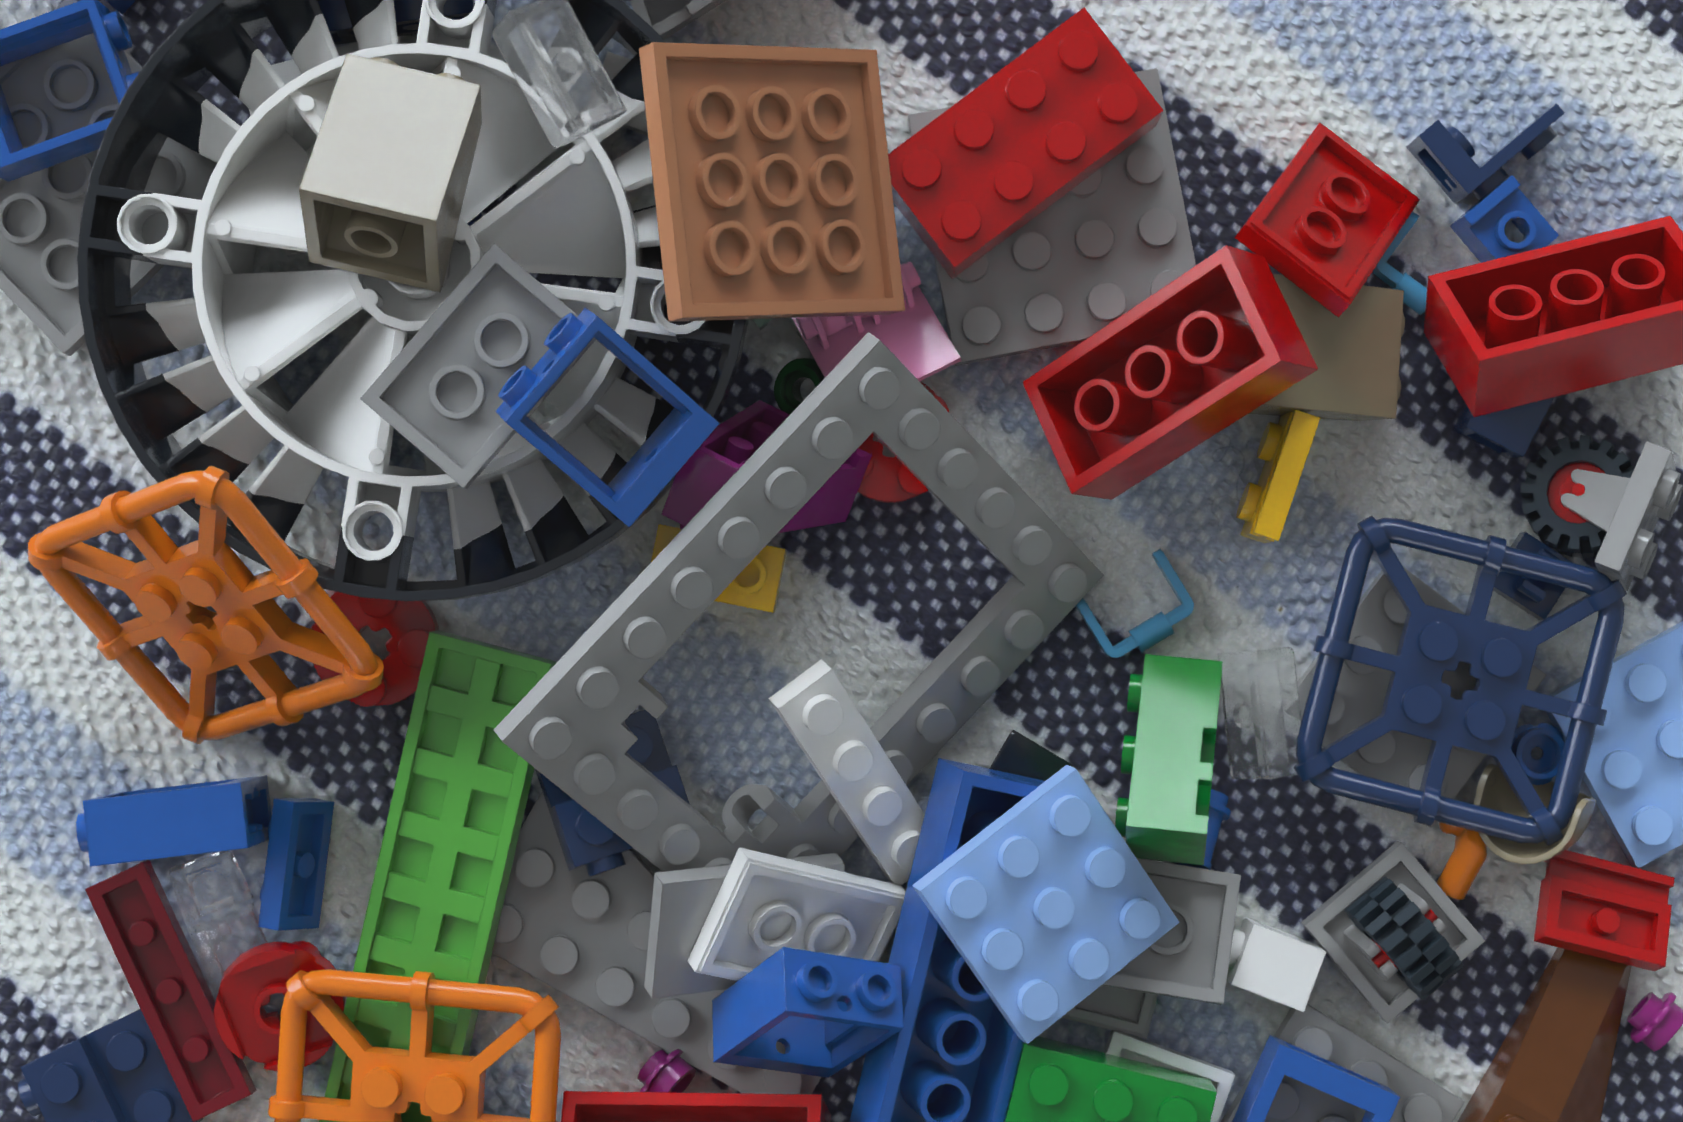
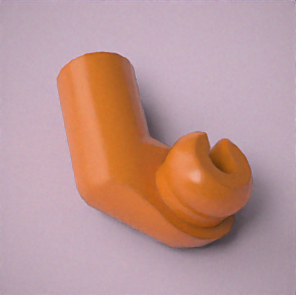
[1436,822,1487,900]

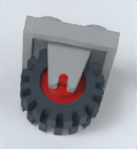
[1520,435,1683,591]
[1301,841,1485,1024]

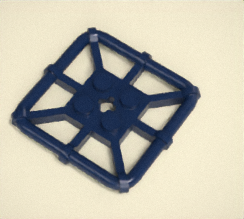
[1294,515,1627,846]

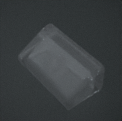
[492,0,627,148]
[1217,647,1302,779]

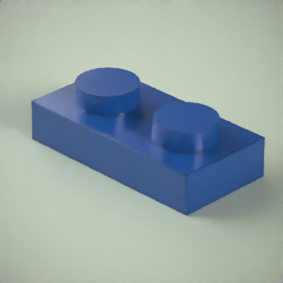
[258,798,334,931]

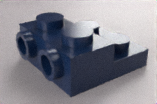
[535,710,690,877]
[18,1009,203,1122]

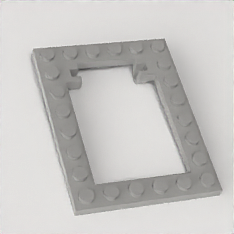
[494,332,1104,872]

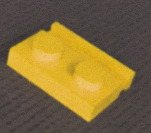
[1236,410,1320,543]

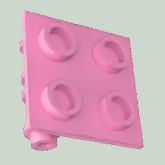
[792,261,961,381]

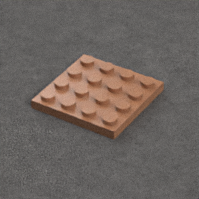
[639,42,905,322]

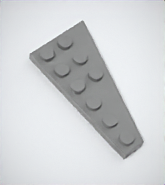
[492,792,821,1094]

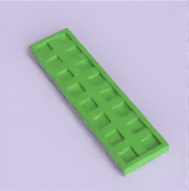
[319,630,557,1122]

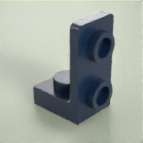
[1406,103,1565,204]

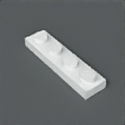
[768,659,925,885]

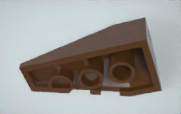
[1457,947,1632,1122]

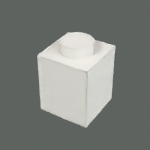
[1227,917,1327,1012]

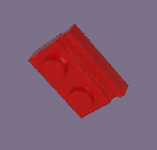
[1534,850,1675,972]

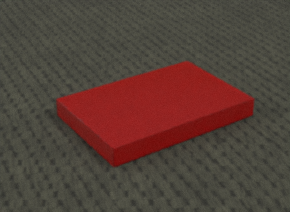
[1234,123,1420,318]

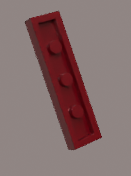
[85,860,257,1122]

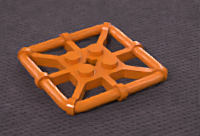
[28,466,384,744]
[268,969,561,1122]

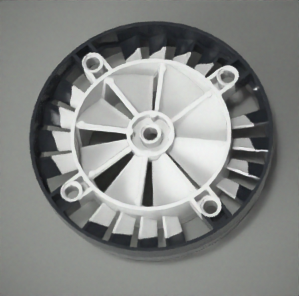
[77,0,749,601]

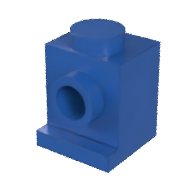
[1450,175,1559,263]

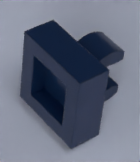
[1493,532,1573,620]

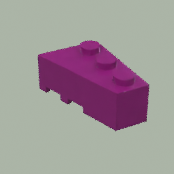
[661,400,872,534]

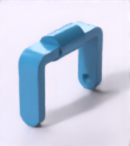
[1373,211,1427,315]
[1076,549,1194,658]

